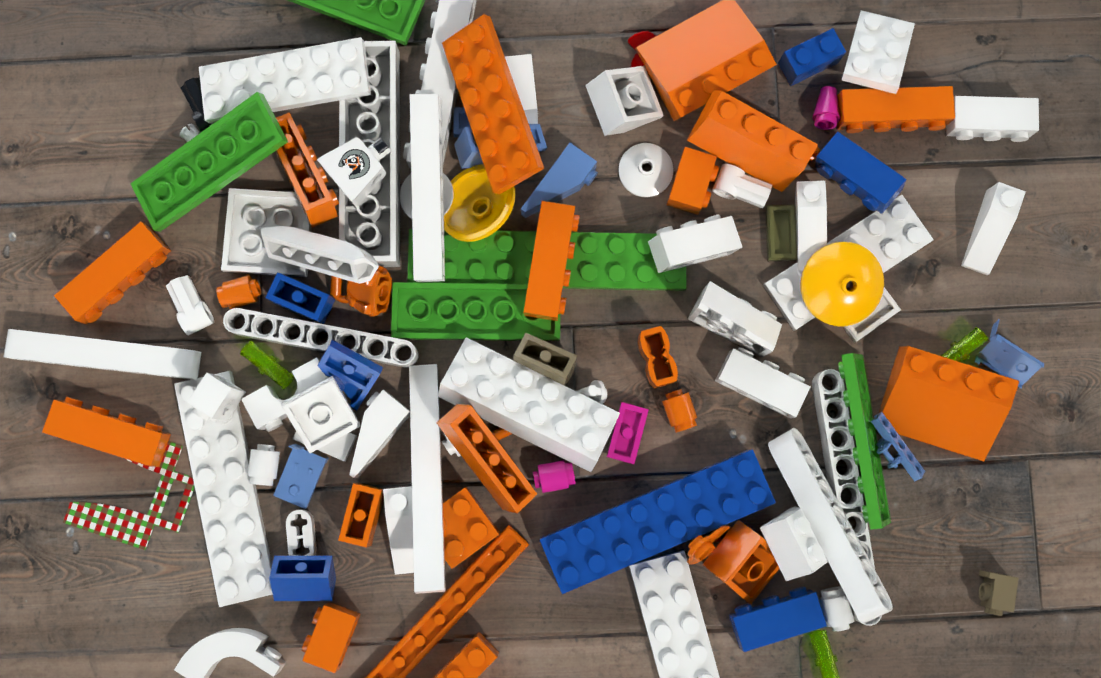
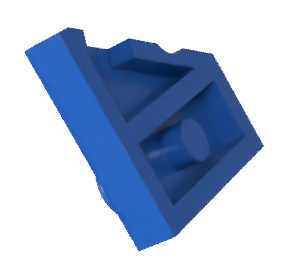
[317,340,383,411]

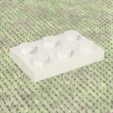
[842,10,915,94]

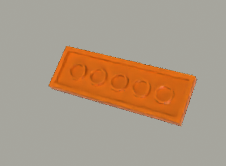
[442,14,545,194]

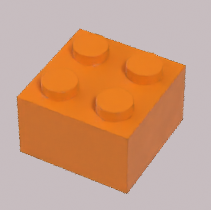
[443,487,500,569]

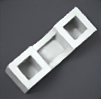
[241,357,329,432]

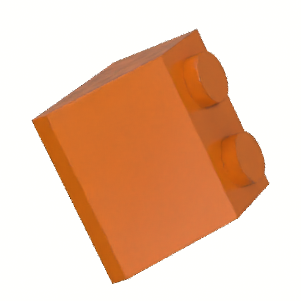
[702,520,780,604]

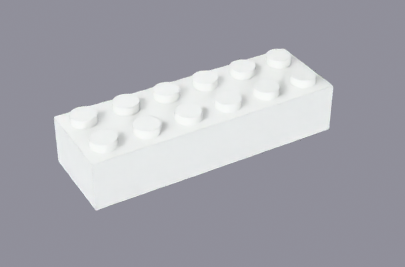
[438,337,620,472]

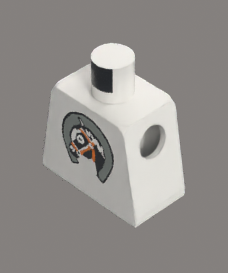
[317,137,391,207]

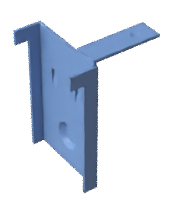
[974,319,1044,388]
[273,444,329,509]

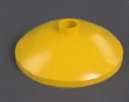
[444,164,515,242]
[800,242,884,326]

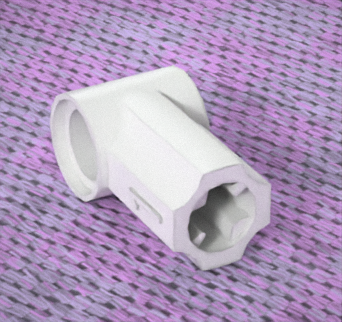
[712,164,772,208]
[166,275,215,336]

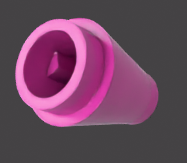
[812,86,840,130]

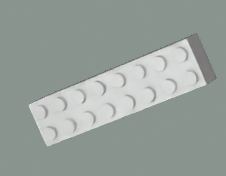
[339,41,400,267]

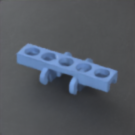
[871,412,925,482]

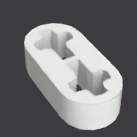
[286,509,317,556]

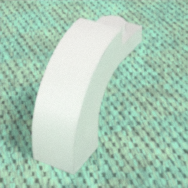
[174,628,286,678]

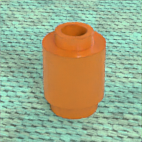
[216,275,261,309]
[662,389,698,433]

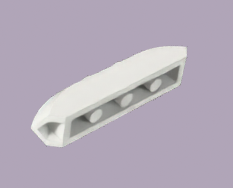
[260,226,379,284]

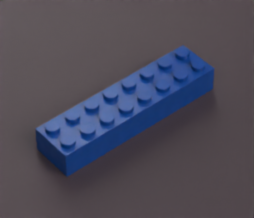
[540,449,776,594]

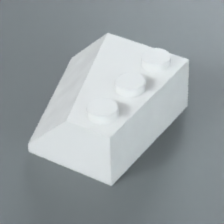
[688,281,782,357]

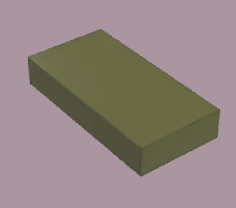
[766,205,797,261]

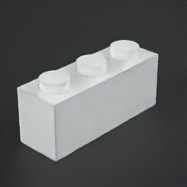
[946,96,1039,142]
[648,215,743,273]
[715,347,811,419]

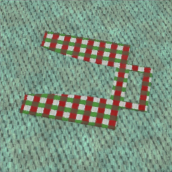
[63,441,195,550]

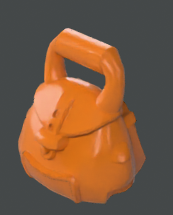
[330,265,392,317]

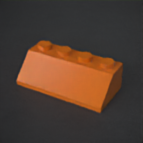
[686,90,818,192]

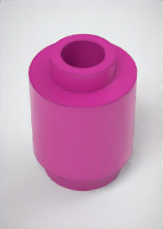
[533,460,576,493]

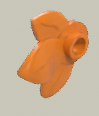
[687,525,730,565]

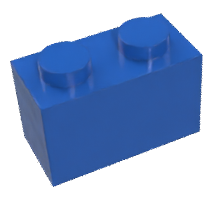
[778,28,846,87]
[265,272,335,324]
[269,556,336,601]

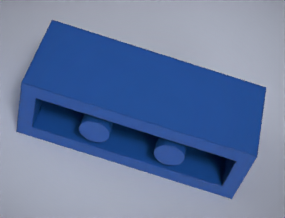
[815,131,907,214]
[729,587,827,652]

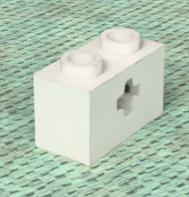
[187,373,246,422]

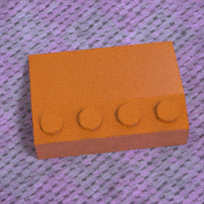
[635,0,777,121]
[879,346,1019,461]

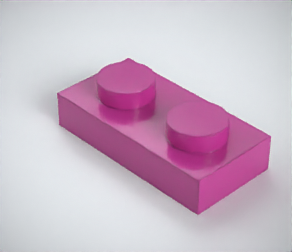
[606,402,649,465]

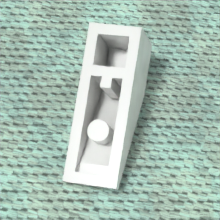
[795,181,827,273]
[961,182,1026,275]
[349,390,410,478]
[383,486,414,575]

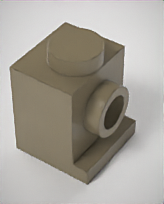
[979,570,1019,616]

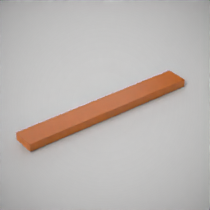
[365,525,529,678]

